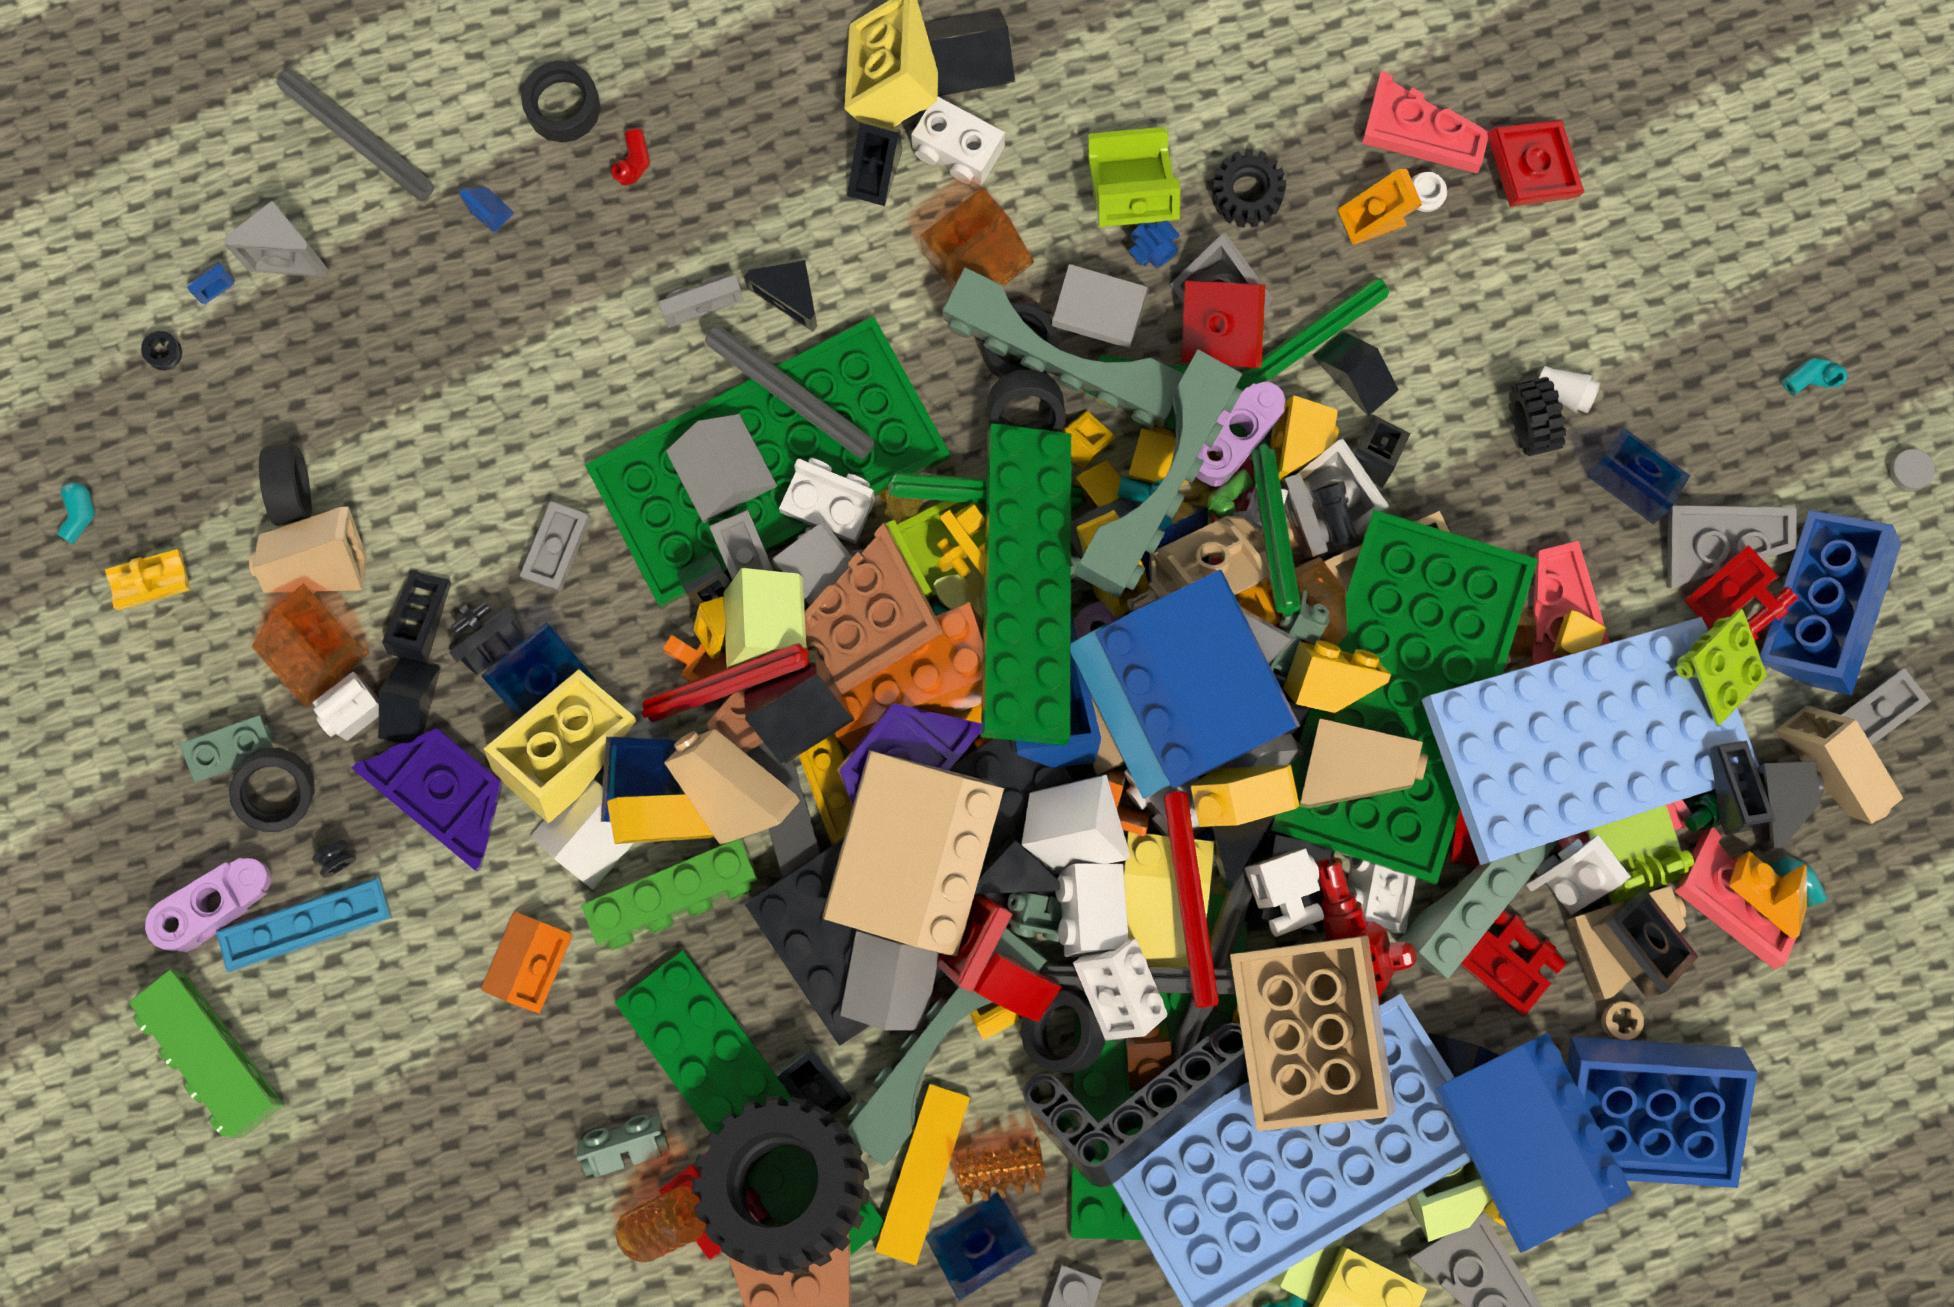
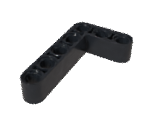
[1023,1023,1248,1187]

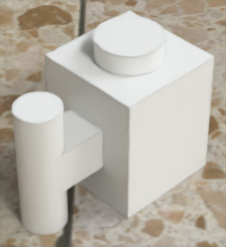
[312,672,379,741]
[1245,849,1324,937]

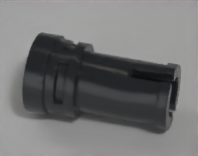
[1312,481,1358,546]

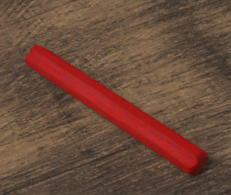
[641,643,810,722]
[1163,791,1219,1008]

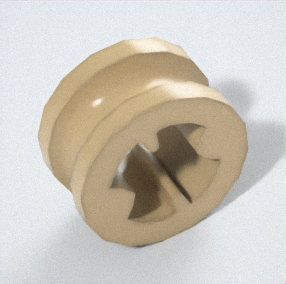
[1601,1001,1644,1040]

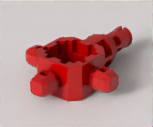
[1316,857,1416,1006]

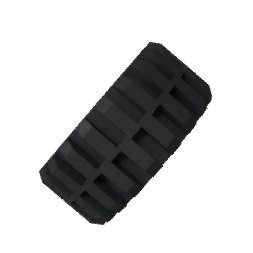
[692,1096,870,1276]

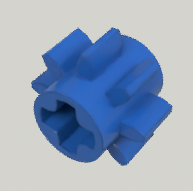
[1129,221,1180,268]

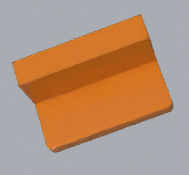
[1108,769,1149,836]
[481,912,573,1014]

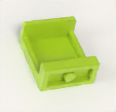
[1088,127,1180,227]
[885,501,986,601]

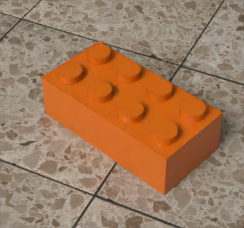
[835,602,983,752]

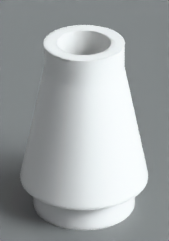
[1539,366,1601,413]

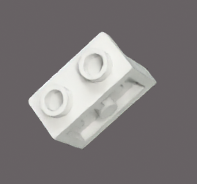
[779,458,875,544]
[1526,835,1631,915]
[1347,857,1416,934]
[1073,939,1167,1040]

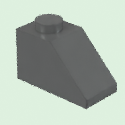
[1757,761,1824,852]

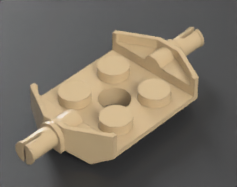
[1127,516,1294,612]

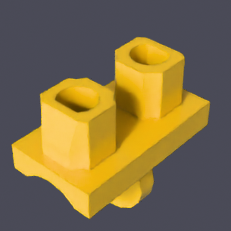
[937,504,985,578]
[105,549,190,611]

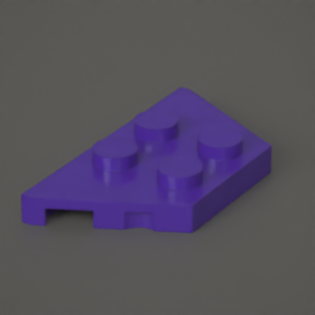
[837,703,981,805]
[352,728,503,872]

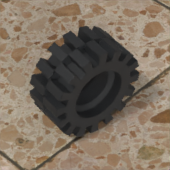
[1212,149,1286,228]
[1509,377,1566,456]

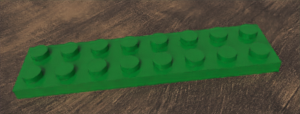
[981,423,1071,746]
[614,950,885,1255]

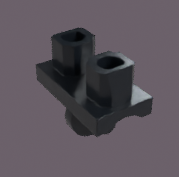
[449,601,525,675]

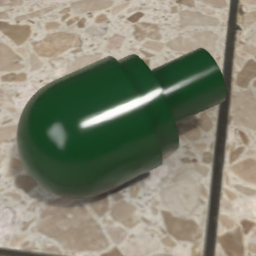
[1684,789,1721,832]

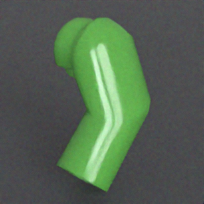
[1206,469,1255,519]

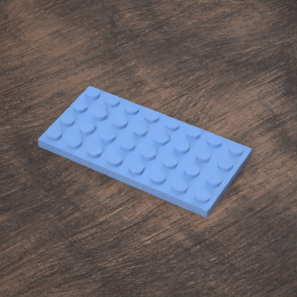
[1421,617,1759,865]
[1112,994,1472,1307]

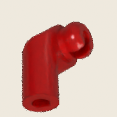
[611,129,650,186]

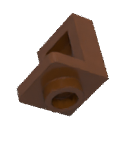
[1125,1021,1172,1091]

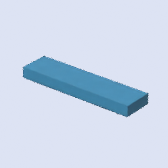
[1070,625,1171,799]
[216,877,392,972]

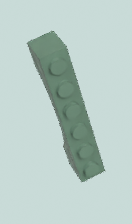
[943,268,1184,428]
[1074,350,1242,598]
[1398,840,1559,979]
[845,928,1048,1166]

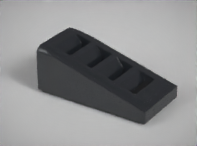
[382,571,451,664]
[1710,740,1775,835]

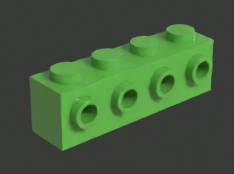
[581,838,760,951]
[128,969,285,1138]

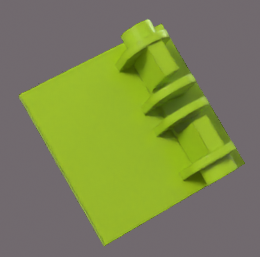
[1676,608,1767,726]
[1587,805,1694,905]

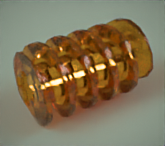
[953,1136,1045,1204]
[615,1186,706,1263]

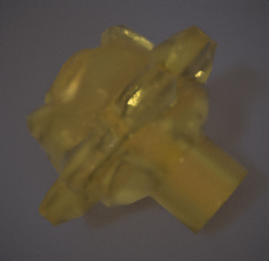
[881,489,923,524]

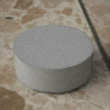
[1889,449,1935,492]

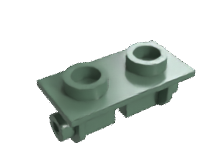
[1269,590,1330,678]
[179,715,275,783]
[1008,892,1062,943]
[576,1115,669,1178]

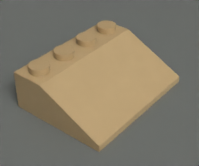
[822,750,1004,957]
[1230,935,1395,1131]

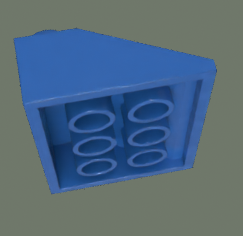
[1096,570,1300,789]
[1436,1032,1632,1253]
[1566,1037,1757,1188]

